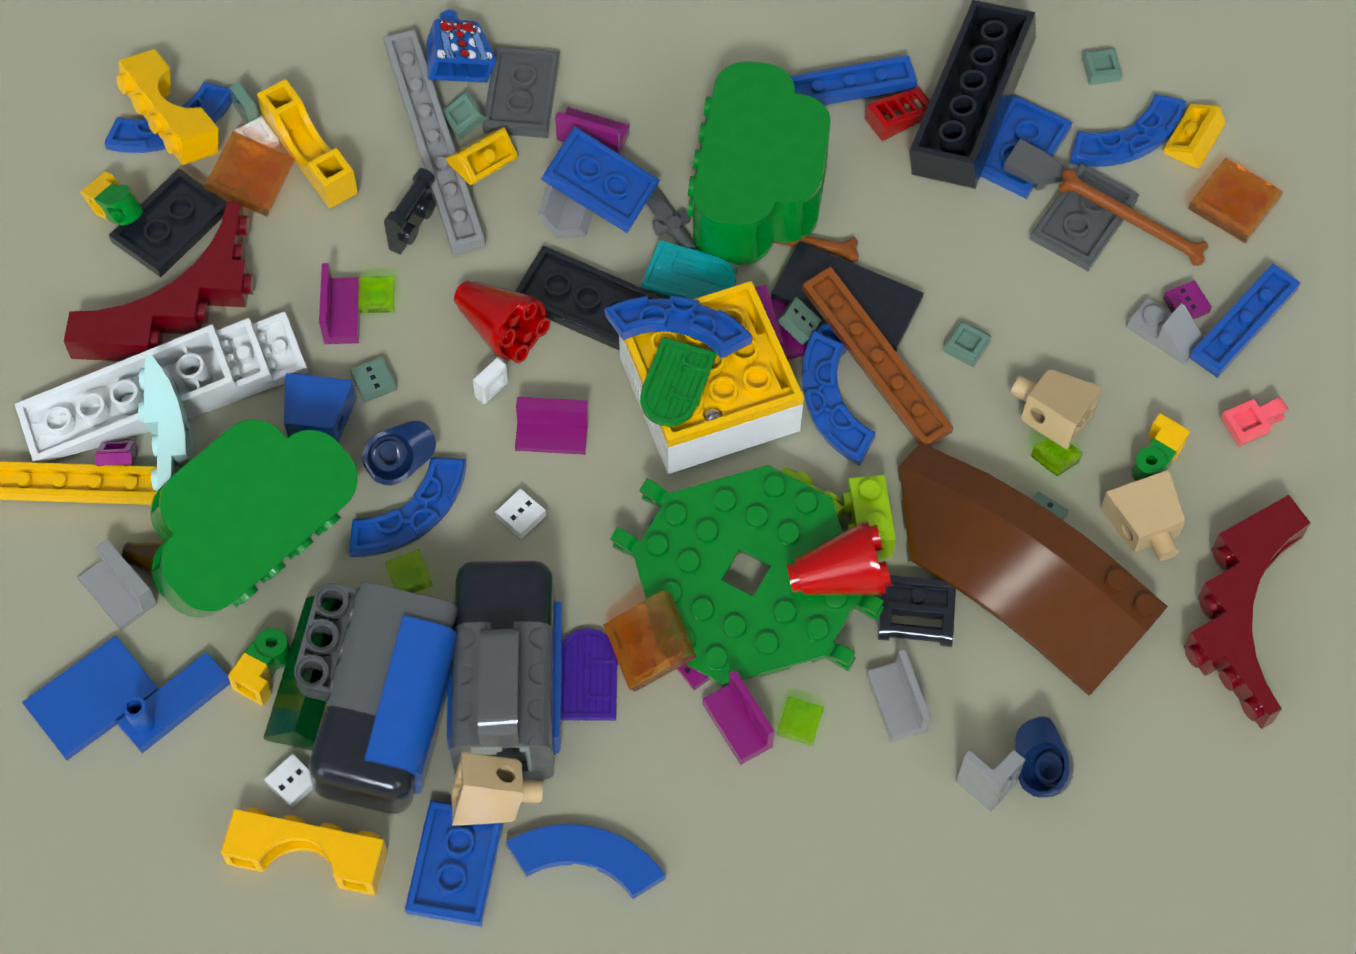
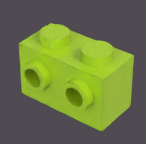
[842,475,896,560]

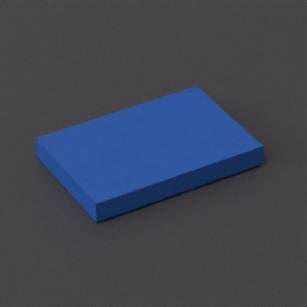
[981,95,1073,199]
[541,126,660,233]
[22,635,158,761]
[404,800,504,927]

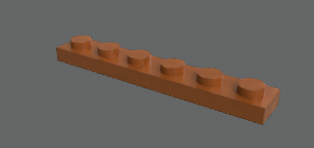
[802,267,954,447]

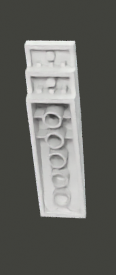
[15,311,309,463]

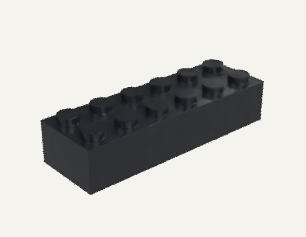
[910,0,1036,189]

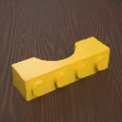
[116,49,218,165]
[257,79,358,209]
[221,807,388,896]

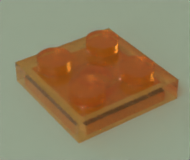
[205,131,295,217]
[1188,158,1283,244]
[603,590,697,691]

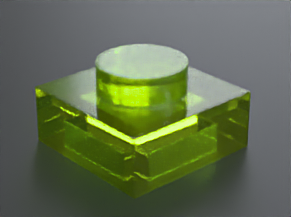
[359,276,395,314]
[1031,438,1083,477]
[385,549,433,593]
[777,696,824,746]

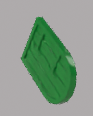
[640,337,717,427]

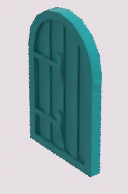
[641,240,736,299]

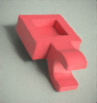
[1221,397,1288,446]

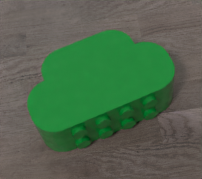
[688,61,831,265]
[150,419,358,617]

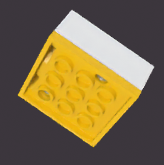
[619,281,804,474]

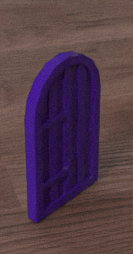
[561,628,619,721]

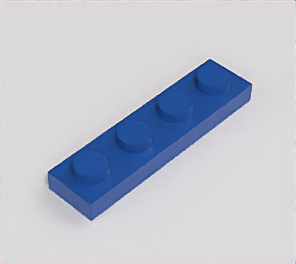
[790,55,917,105]
[1189,263,1301,378]

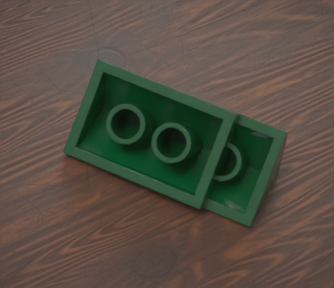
[263,596,342,751]

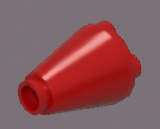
[454,281,550,363]
[786,521,892,595]

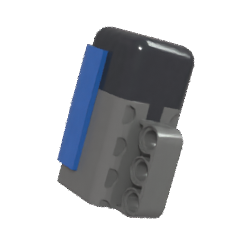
[447,560,562,780]
[294,583,458,814]

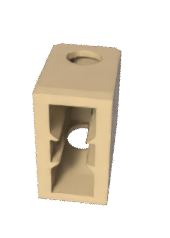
[1011,369,1103,449]
[1101,470,1185,561]
[451,752,543,826]

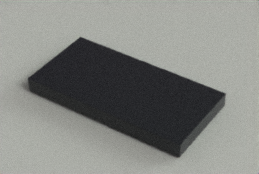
[771,241,924,351]
[515,245,665,351]

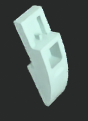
[138,355,194,491]

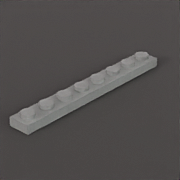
[383,29,485,254]

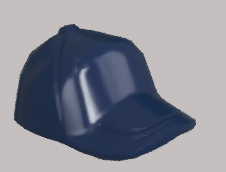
[362,420,436,486]
[1015,716,1074,797]

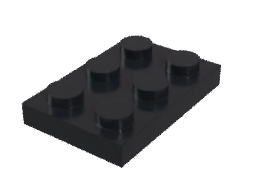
[109,168,227,278]

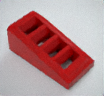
[864,87,930,142]

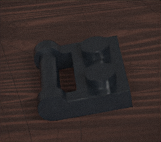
[384,168,436,255]
[878,575,956,647]

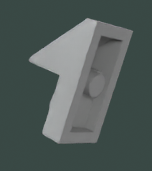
[1127,298,1204,365]

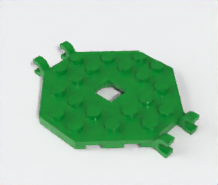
[610,465,884,687]

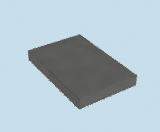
[482,46,560,138]
[1030,164,1139,271]

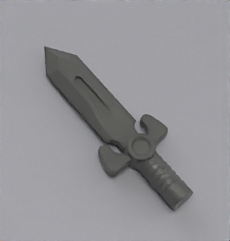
[646,186,697,250]

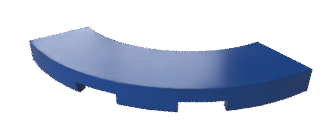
[104,82,233,153]
[1069,94,1187,167]
[604,296,752,359]
[802,330,876,466]
[349,458,467,557]
[506,824,665,899]

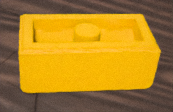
[1163,104,1226,168]
[445,127,519,185]

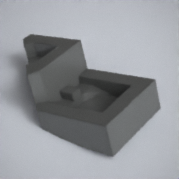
[1003,139,1067,191]

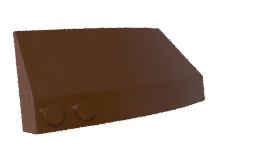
[897,442,1168,696]

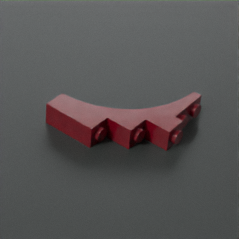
[64,201,255,361]
[1184,495,1311,729]

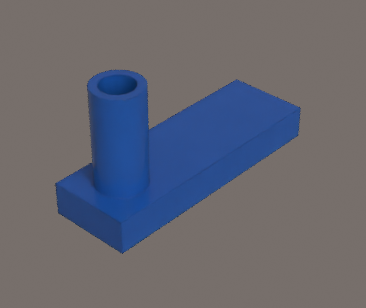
[116,652,230,753]

